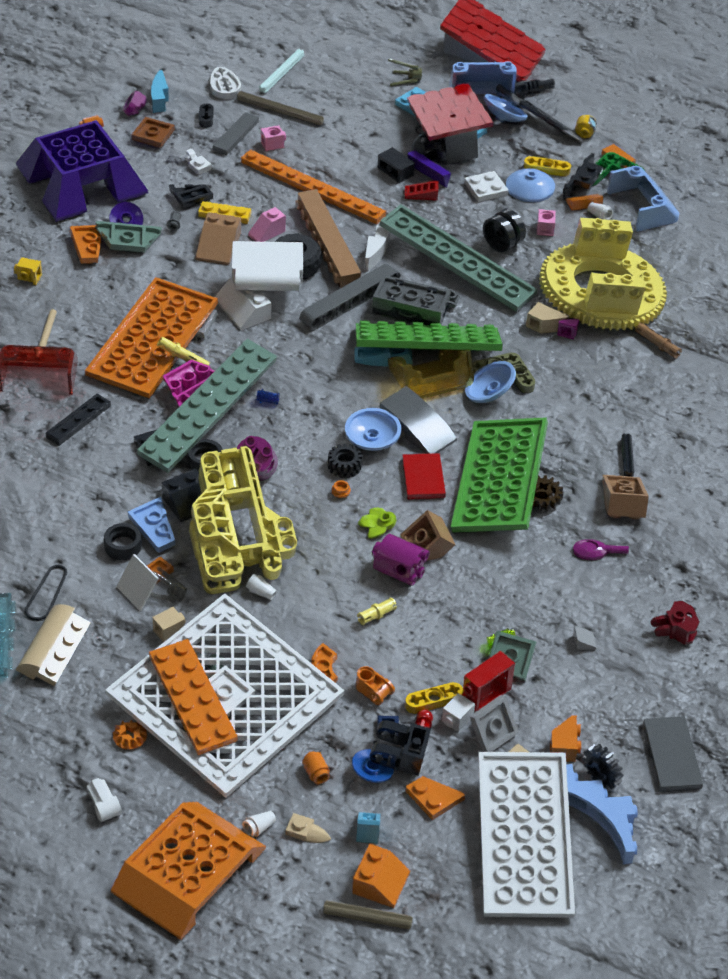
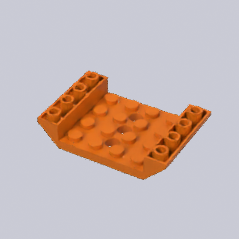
[111,801,266,940]

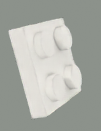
[464,171,508,202]

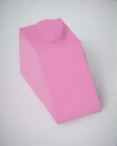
[248,207,286,242]

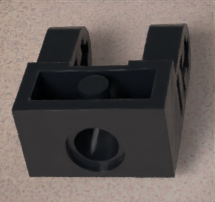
[369,720,431,776]

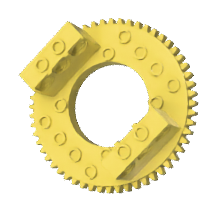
[539,218,667,330]

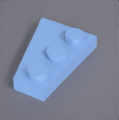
[128,497,175,553]

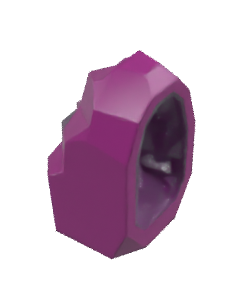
[123,91,147,116]

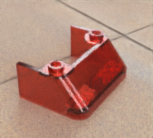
[0,345,78,395]

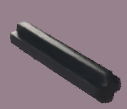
[621,433,635,477]

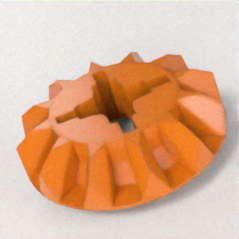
[113,719,147,749]

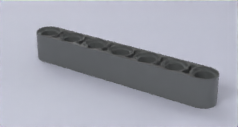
[299,264,401,330]

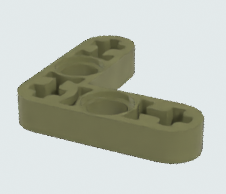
[471,352,535,393]

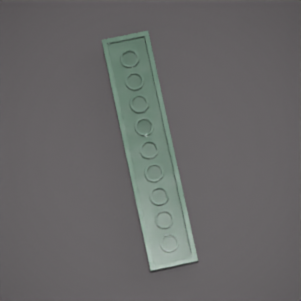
[379,204,538,312]
[137,338,277,473]

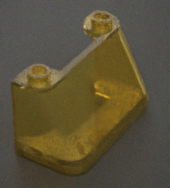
[387,349,474,399]

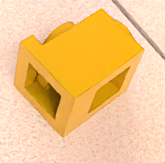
[14,257,42,285]

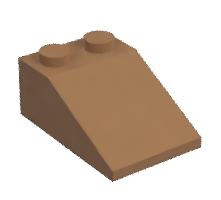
[196,212,241,265]
[602,475,649,519]

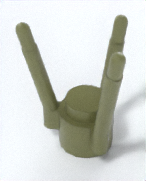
[388,58,422,86]

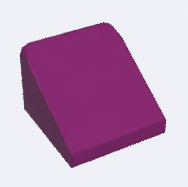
[557,319,579,340]

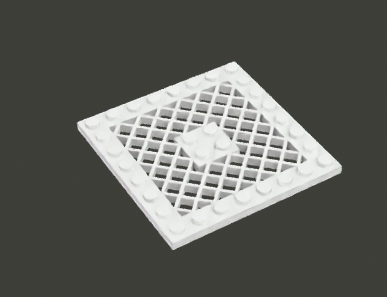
[105,594,344,798]

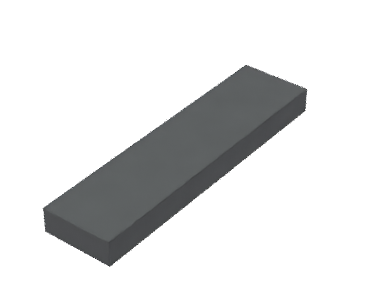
[213,112,259,155]

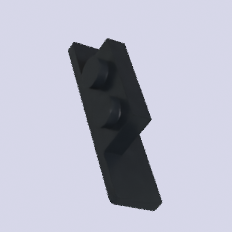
[563,153,603,200]

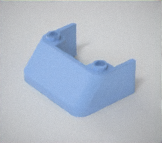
[607,166,679,232]

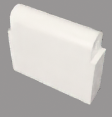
[232,241,303,291]

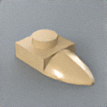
[286,813,331,843]

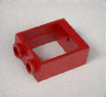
[462,651,515,713]

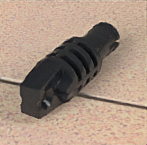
[514,78,555,95]

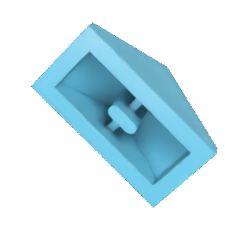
[356,812,380,844]

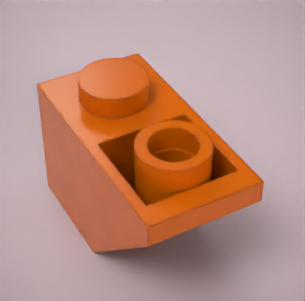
[550,715,581,762]

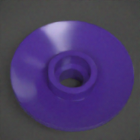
[109,202,144,225]

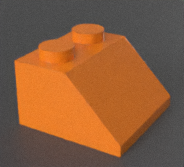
[352,844,410,908]

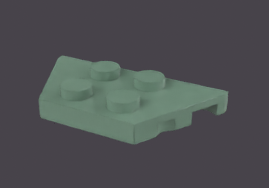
[95,221,162,253]

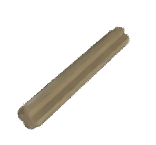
[323,900,413,929]

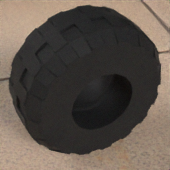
[275,233,321,279]

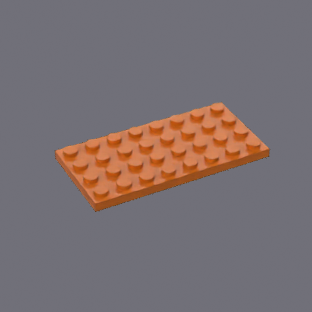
[85,277,218,399]

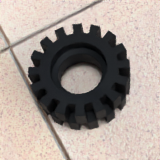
[328,444,362,478]

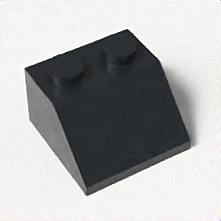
[162,468,202,522]

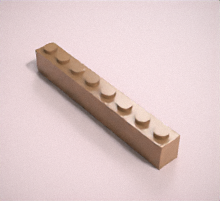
[295,189,361,289]

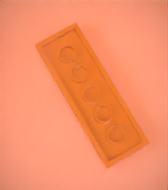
[149,639,238,755]

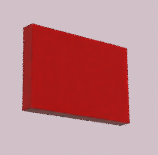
[402,453,446,499]

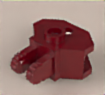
[650,600,700,645]

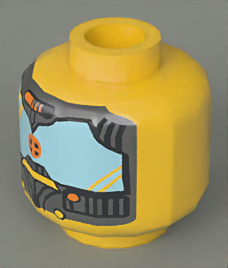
[575,114,597,138]

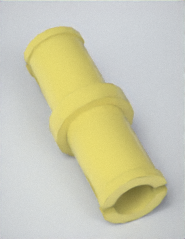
[357,598,397,625]

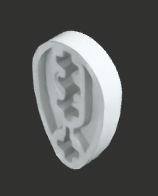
[210,67,241,100]

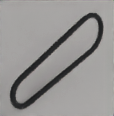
[25,565,68,620]

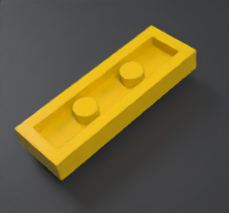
[198,201,251,224]

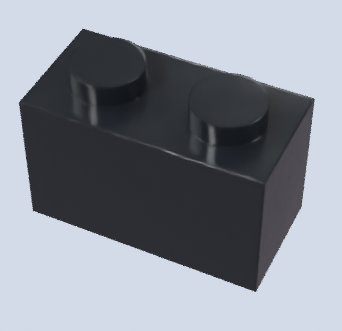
[377,147,415,183]

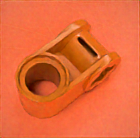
[355,666,395,705]

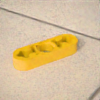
[524,156,571,177]
[405,682,463,714]

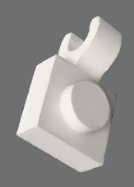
[185,149,212,175]

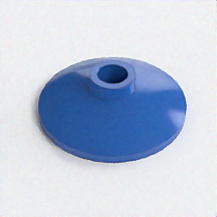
[352,749,394,783]

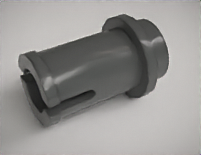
[167,211,181,231]

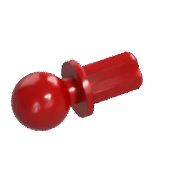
[415,709,433,728]

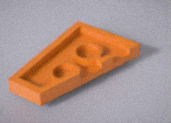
[69,225,101,264]

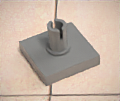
[469,695,519,752]

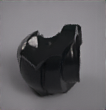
[411,133,446,163]

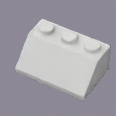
[215,278,271,330]

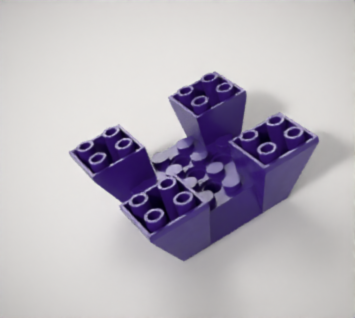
[16,120,148,221]

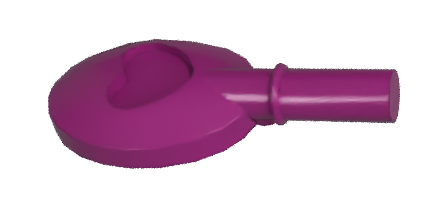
[573,539,629,560]

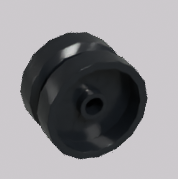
[482,208,526,252]

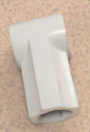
[87,778,122,822]

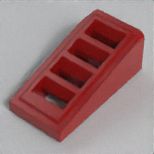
[404,181,438,201]

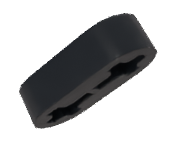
[199,103,214,128]

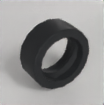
[187,439,223,472]
[104,523,142,560]

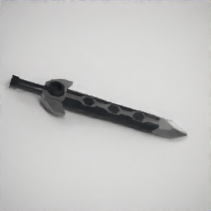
[496,84,584,142]

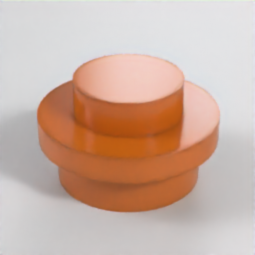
[331,480,351,498]

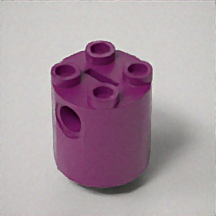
[237,436,278,481]
[372,533,430,586]

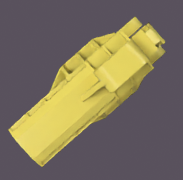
[189,446,297,594]

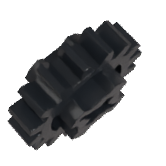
[582,744,624,789]

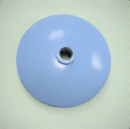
[483,94,528,122]
[506,168,555,202]
[465,361,516,403]
[345,408,401,451]

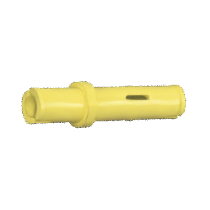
[157,337,210,365]

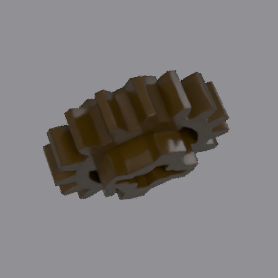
[532,475,564,511]

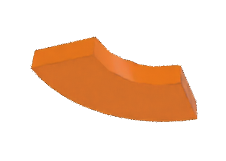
[311,643,338,683]

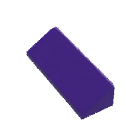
[407,150,451,188]

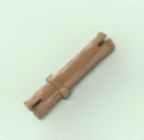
[635,322,682,359]

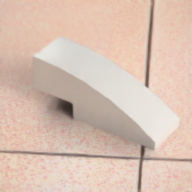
[365,226,390,271]

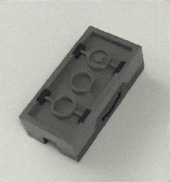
[372,275,451,325]

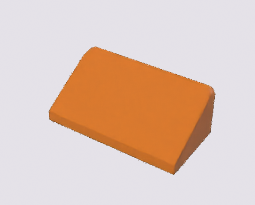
[566,194,604,211]

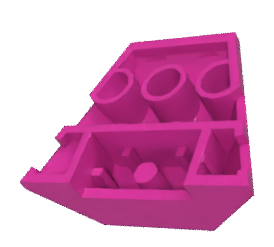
[163,360,215,406]

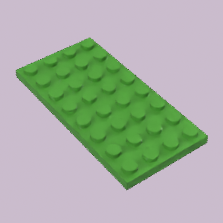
[355,321,503,351]
[451,417,548,532]

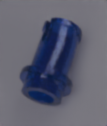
[256,389,280,405]

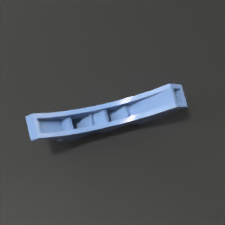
[566,764,638,864]

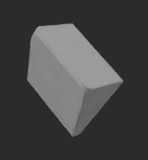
[573,626,597,651]

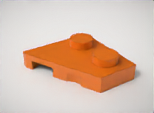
[405,776,465,820]

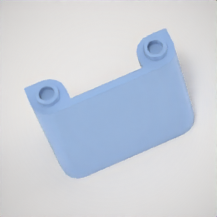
[449,62,517,103]

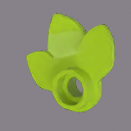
[358,507,396,538]

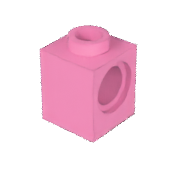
[261,125,286,151]
[537,209,556,236]

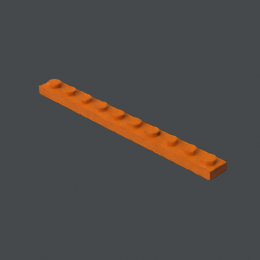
[241,149,386,224]

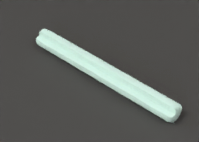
[259,49,304,94]

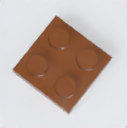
[131,117,175,148]

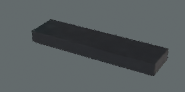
[45,394,111,446]

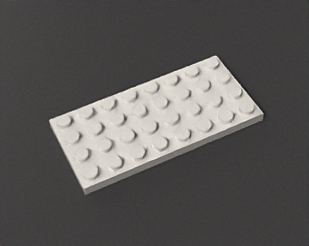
[478,752,575,918]

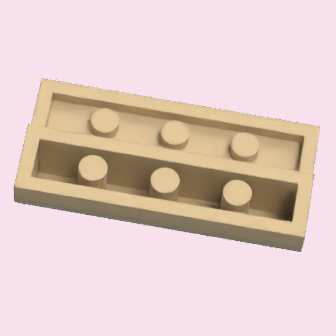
[16,604,90,686]

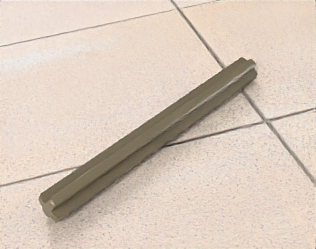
[237,91,324,126]

